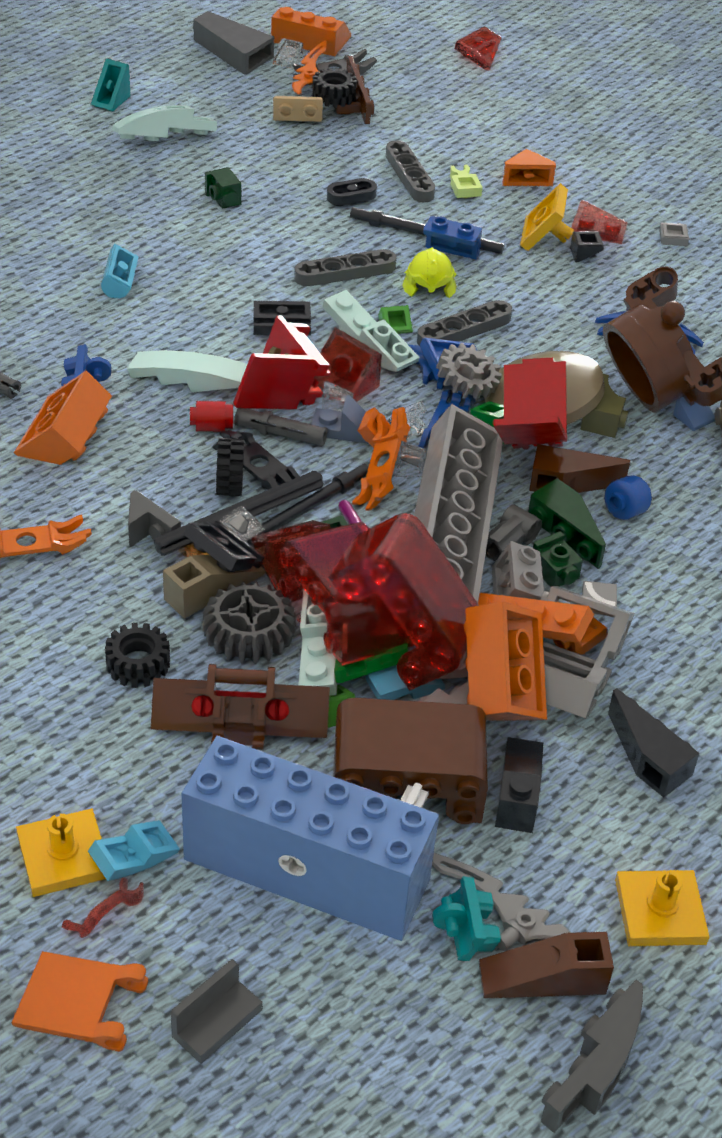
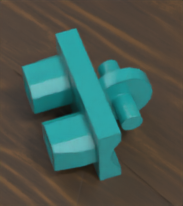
[432,876,501,961]

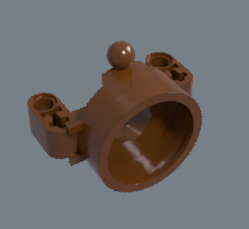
[603,266,722,412]

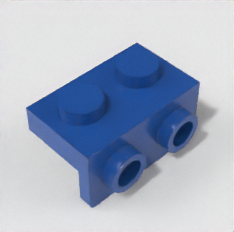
[423,216,482,260]

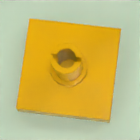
[520,183,574,251]
[16,808,106,897]
[615,870,710,946]

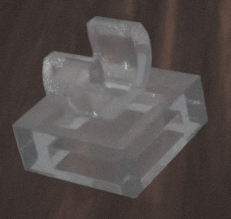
[387,401,427,440]

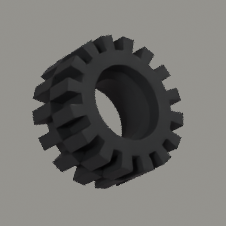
[312,68,357,107]
[216,438,244,496]
[105,622,170,688]

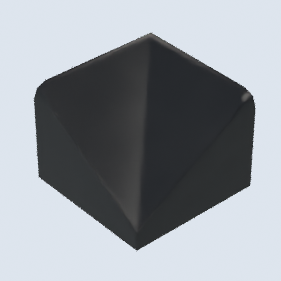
[570,231,604,262]

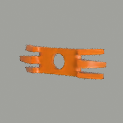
[352,407,408,511]
[0,515,92,558]

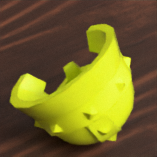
[402,247,457,298]

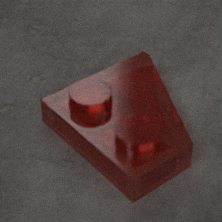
[454,26,502,71]
[571,200,628,244]

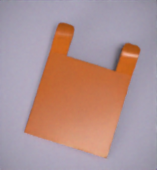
[12,951,148,1052]

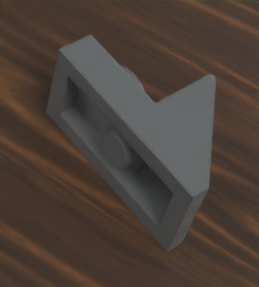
[128,490,181,547]

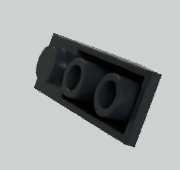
[608,688,699,798]

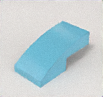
[365,660,445,700]
[88,820,180,881]

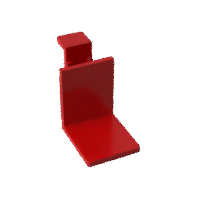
[233,316,331,409]
[493,357,567,450]

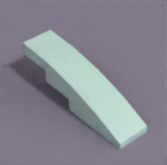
[127,350,247,392]

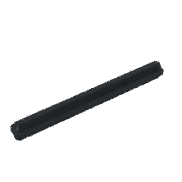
[154,470,324,556]

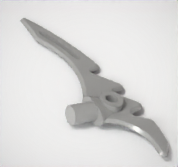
[432,853,571,951]

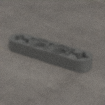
[386,140,435,202]
[294,249,397,286]
[417,300,512,346]

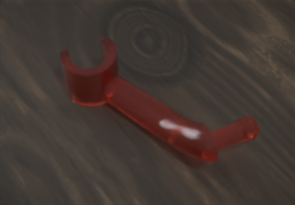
[62,878,144,938]

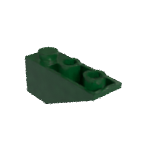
[528,478,606,569]

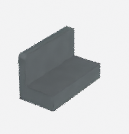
[171,959,263,1064]

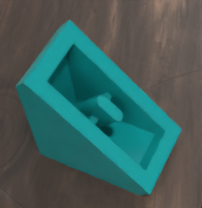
[90,58,131,112]

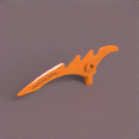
[292,40,327,95]

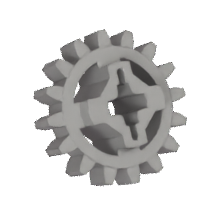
[436,343,502,400]

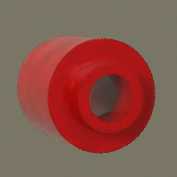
[190,401,233,432]

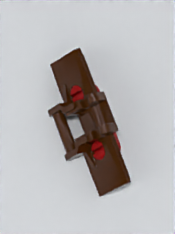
[151,664,330,750]

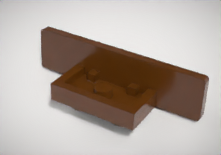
[334,56,375,124]

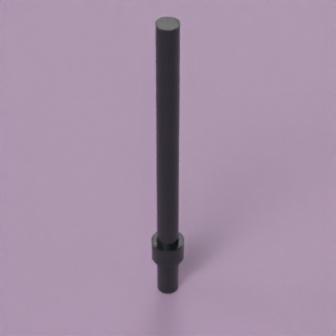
[350,207,505,254]
[240,463,369,546]

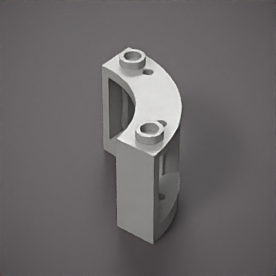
[541,586,635,719]

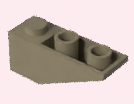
[163,554,266,619]

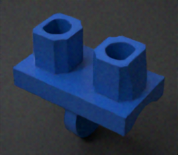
[61,344,112,386]

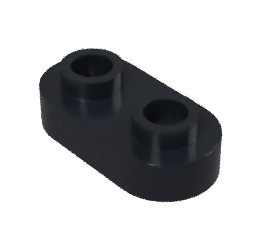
[327,178,377,206]

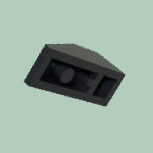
[495,737,544,833]

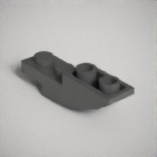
[541,980,643,1133]

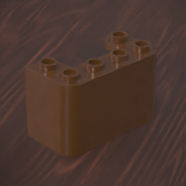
[333,698,488,825]

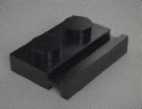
[253,301,311,336]
[183,521,265,572]

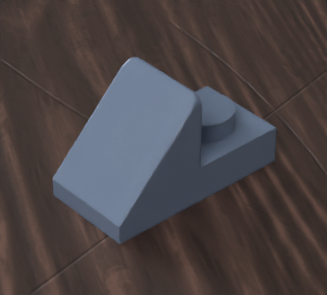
[311,395,369,444]

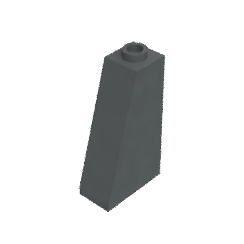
[193,11,274,75]

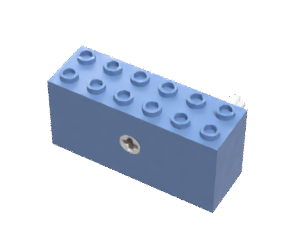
[181,736,439,941]

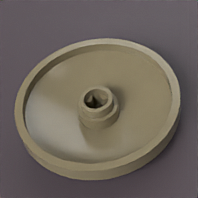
[485,351,605,425]

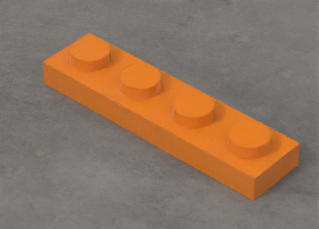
[464,593,594,643]

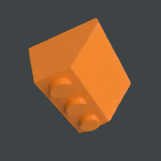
[271,7,351,57]
[14,371,112,465]
[464,601,547,721]

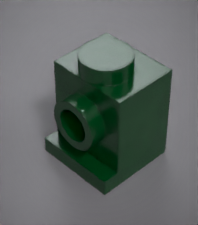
[205,167,242,209]
[533,531,583,587]

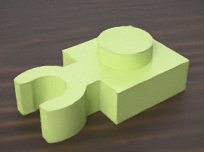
[450,165,483,198]

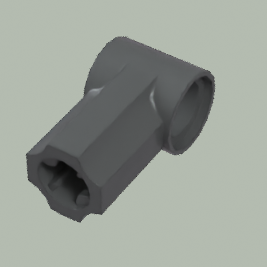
[485,504,542,562]

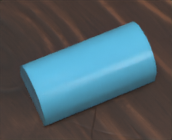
[101,244,139,298]

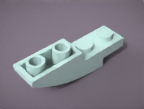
[112,105,217,141]
[322,290,420,372]
[298,579,341,695]

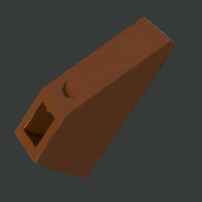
[529,444,631,493]
[479,932,614,999]

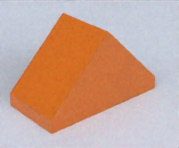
[502,149,556,186]

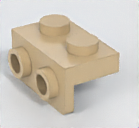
[273,96,323,122]

